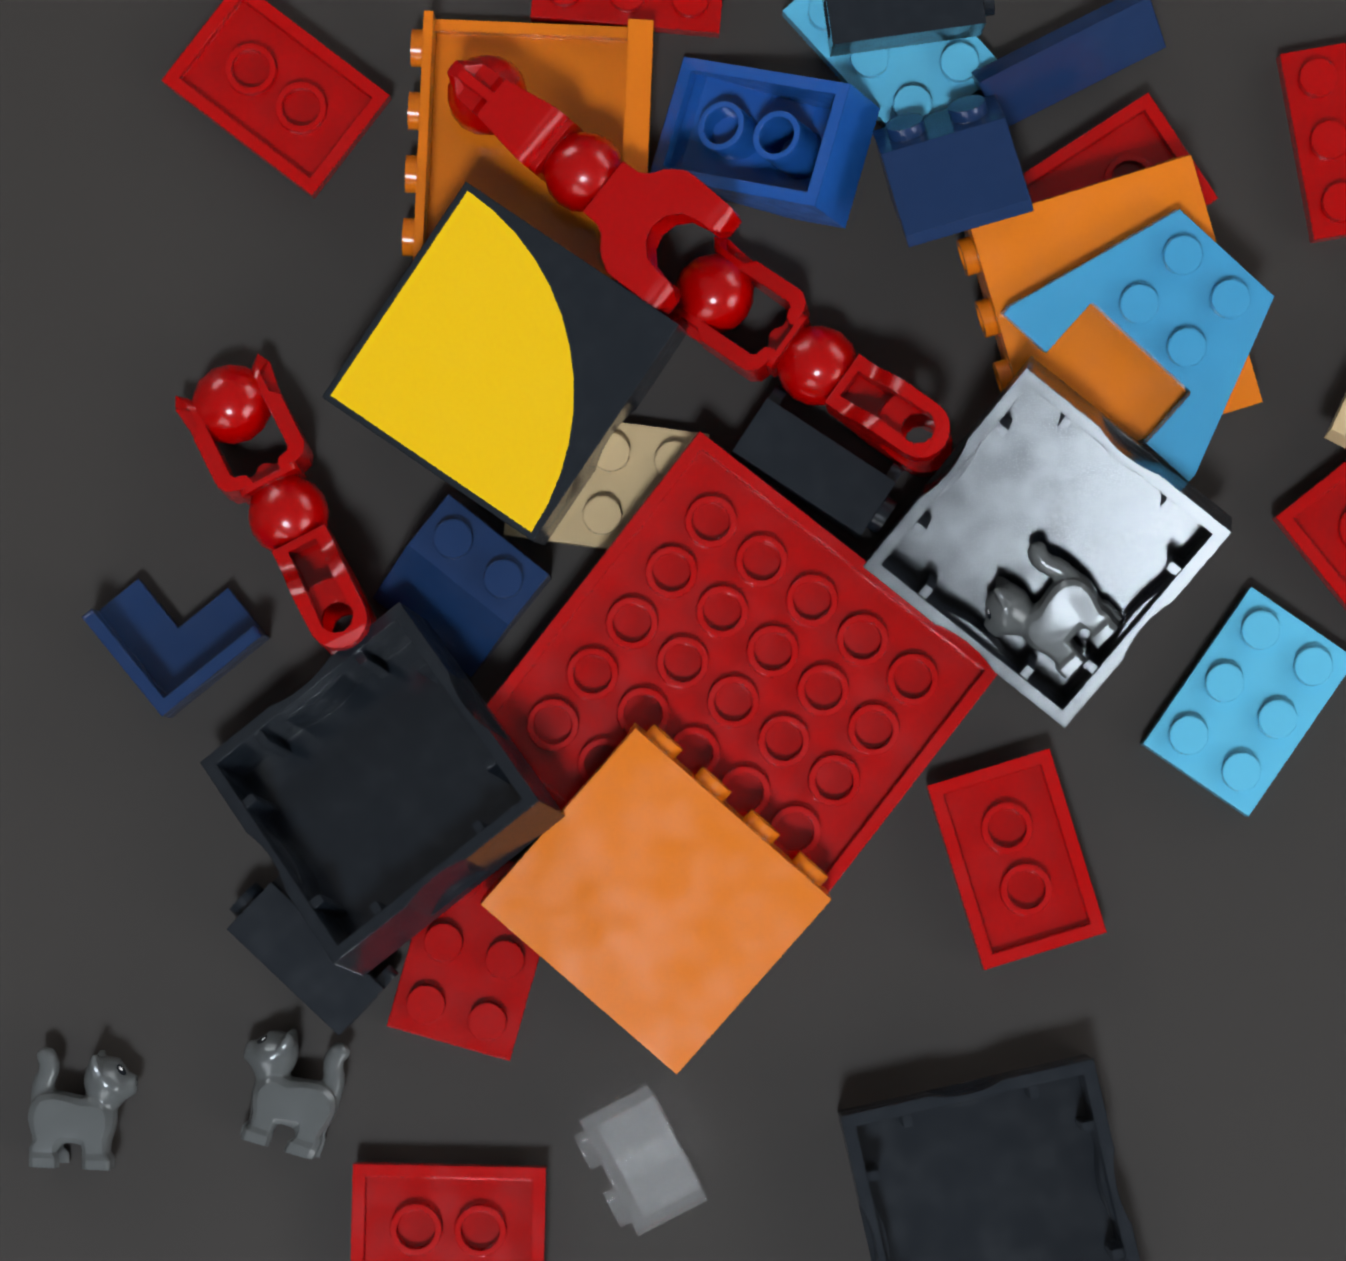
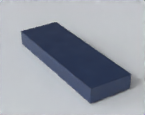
[971,0,1166,127]

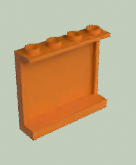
[402,10,654,281]
[956,155,1263,441]
[481,723,832,1075]

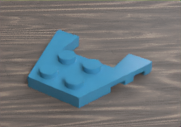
[1000,209,1274,482]

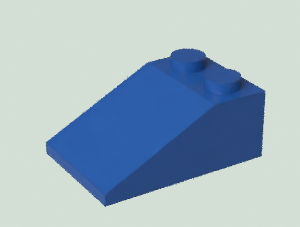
[650,57,880,229]

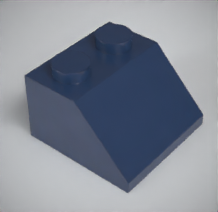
[872,95,1034,247]
[373,494,551,678]

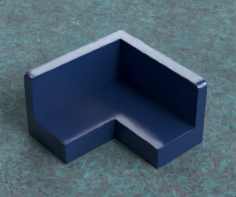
[82,579,270,718]

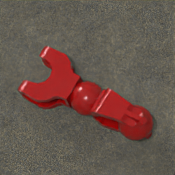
[447,55,742,315]
[665,237,953,477]
[175,353,377,656]

